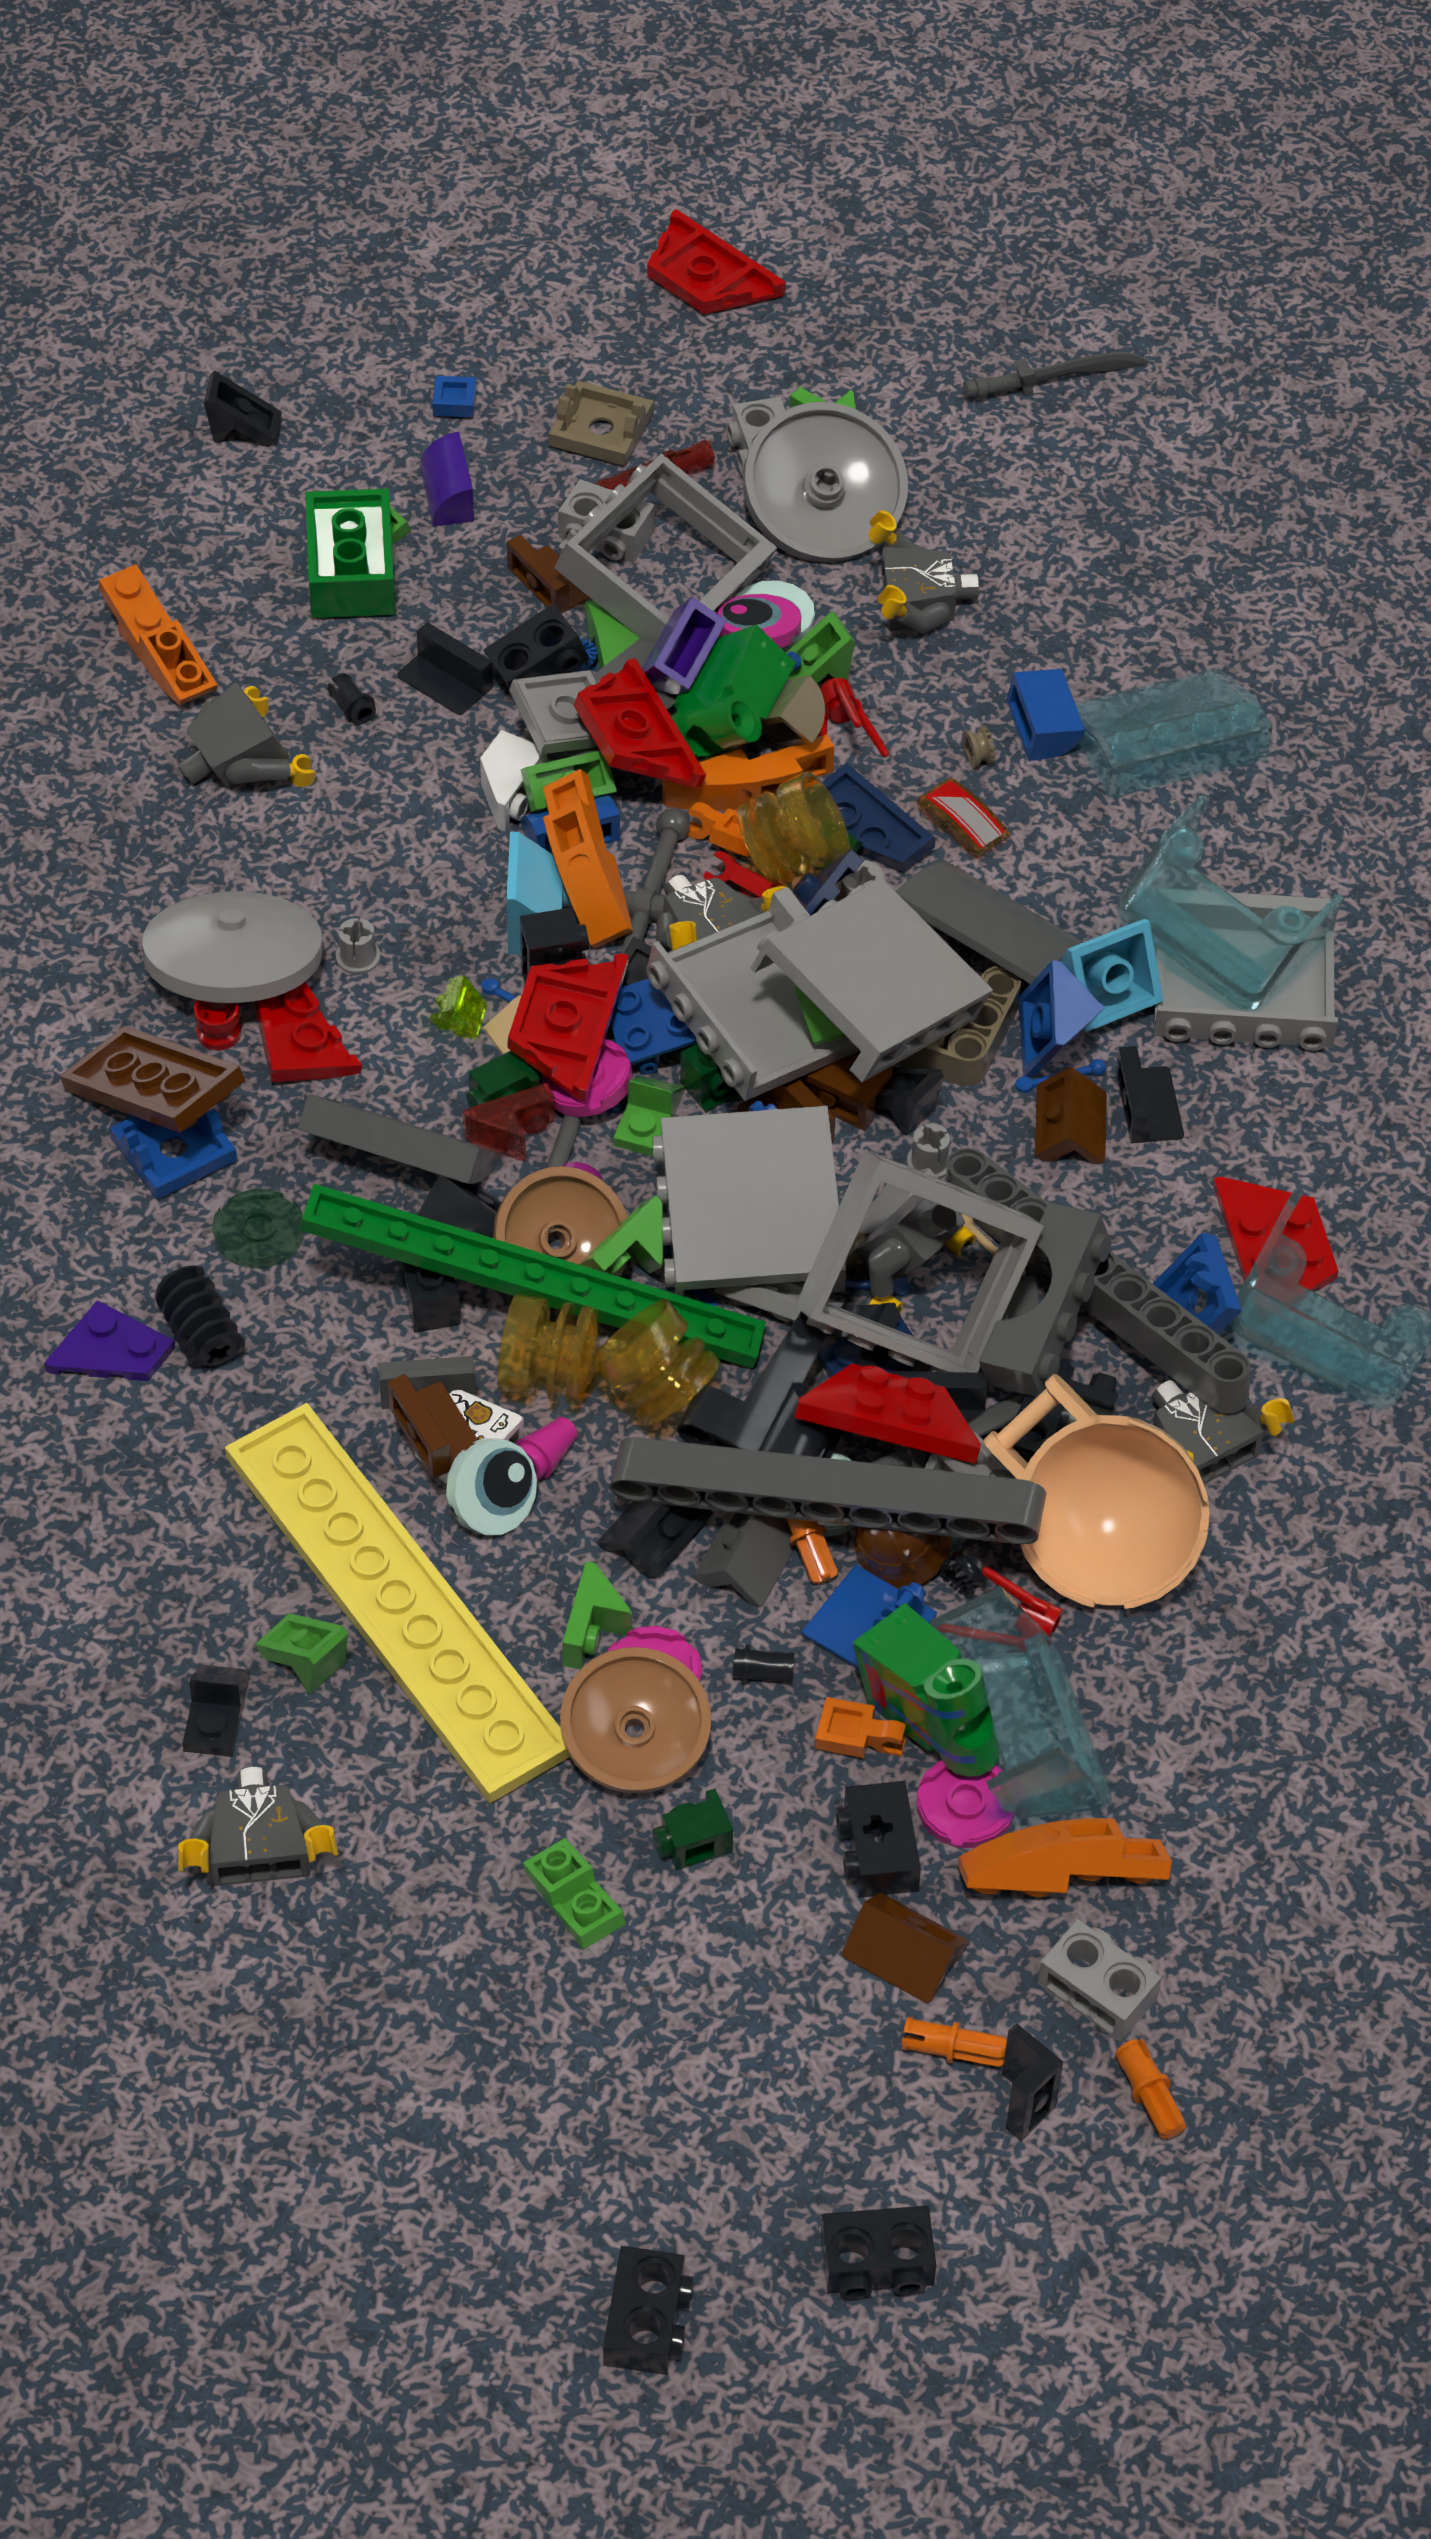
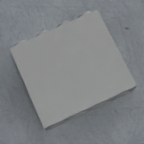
[751,879,993,1082]
[646,887,860,1101]
[1154,888,1338,1051]
[652,1106,846,1296]

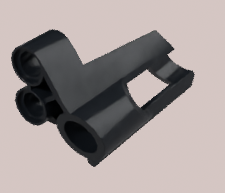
[677,1302,900,1458]

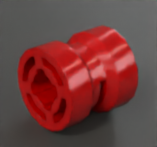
[194,1000,241,1051]

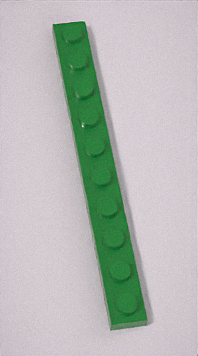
[299,1183,766,1369]

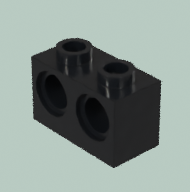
[483,603,590,692]
[520,907,589,984]
[820,2205,937,2300]
[603,2245,694,2375]

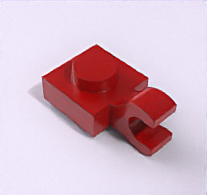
[703,851,779,898]

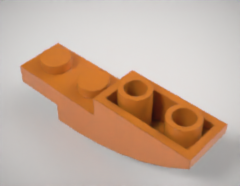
[98,564,218,705]
[662,734,835,811]
[543,769,633,949]
[958,1818,1172,1897]

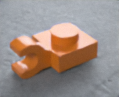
[687,802,768,857]
[815,1697,906,1758]

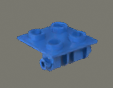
[611,978,697,1075]
[801,1564,937,1669]

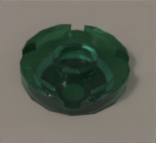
[212,1188,305,1269]

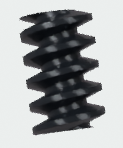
[155,1265,245,1369]

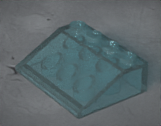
[1075,667,1273,800]

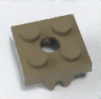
[549,381,654,466]

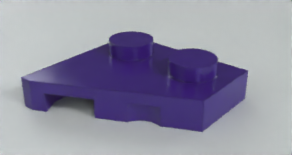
[44,1300,176,1381]

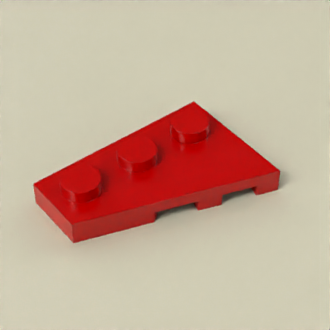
[253,982,362,1082]

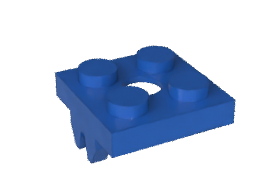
[110,1108,237,1200]
[1152,1233,1242,1334]

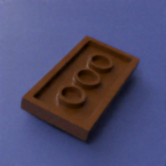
[60,1026,246,1133]

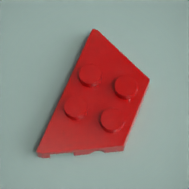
[647,209,786,314]
[573,658,706,788]
[507,953,629,1102]
[1213,1176,1339,1327]
[794,1364,981,1464]

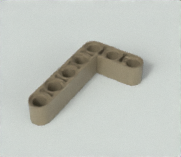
[859,966,1021,1086]

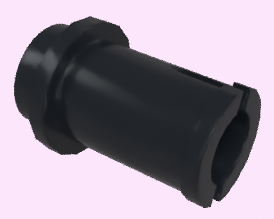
[327,673,376,725]
[732,1644,795,1684]

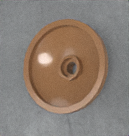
[494,1166,630,1277]
[560,1647,711,1793]

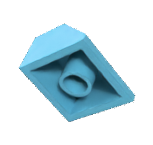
[507,832,572,955]
[1061,918,1164,1032]

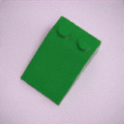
[305,488,395,618]

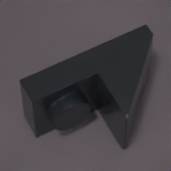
[204,371,282,447]
[875,1067,944,1136]
[182,1664,251,1757]

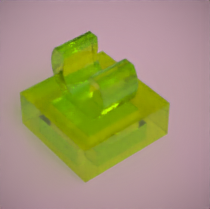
[430,975,487,1039]

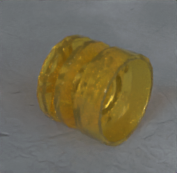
[738,772,849,886]
[497,1294,600,1406]
[591,1299,720,1427]

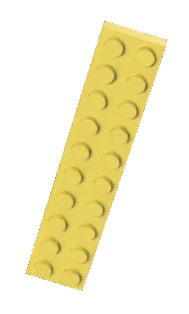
[225,1403,570,1804]

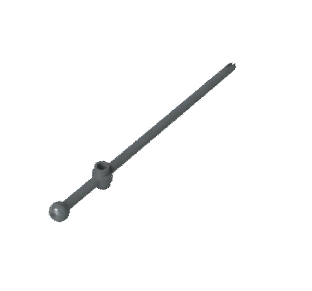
[546,808,690,1168]

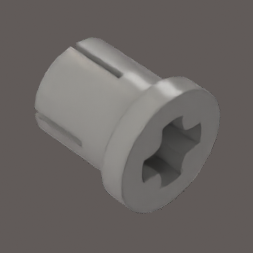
[336,918,380,975]
[907,1123,951,1179]

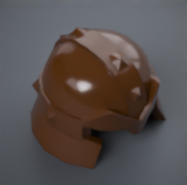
[855,1526,951,1589]

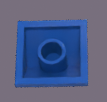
[1020,960,1105,1077]

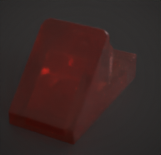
[462,1083,555,1162]

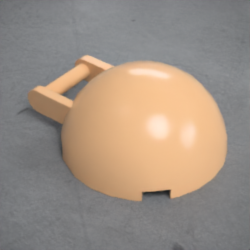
[984,1374,1210,1609]

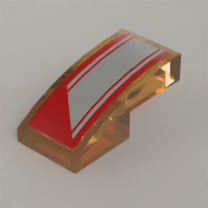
[916,777,1011,860]

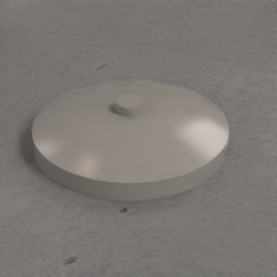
[743,402,908,563]
[142,891,322,1003]

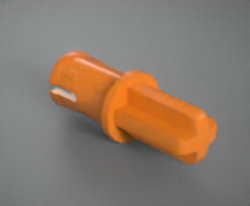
[786,1518,838,1584]
[902,2017,1007,2067]
[1115,2039,1186,2140]

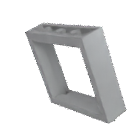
[554,454,777,644]
[795,1149,1044,1373]

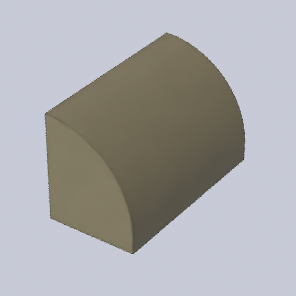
[761,675,825,748]

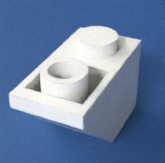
[480,730,547,831]

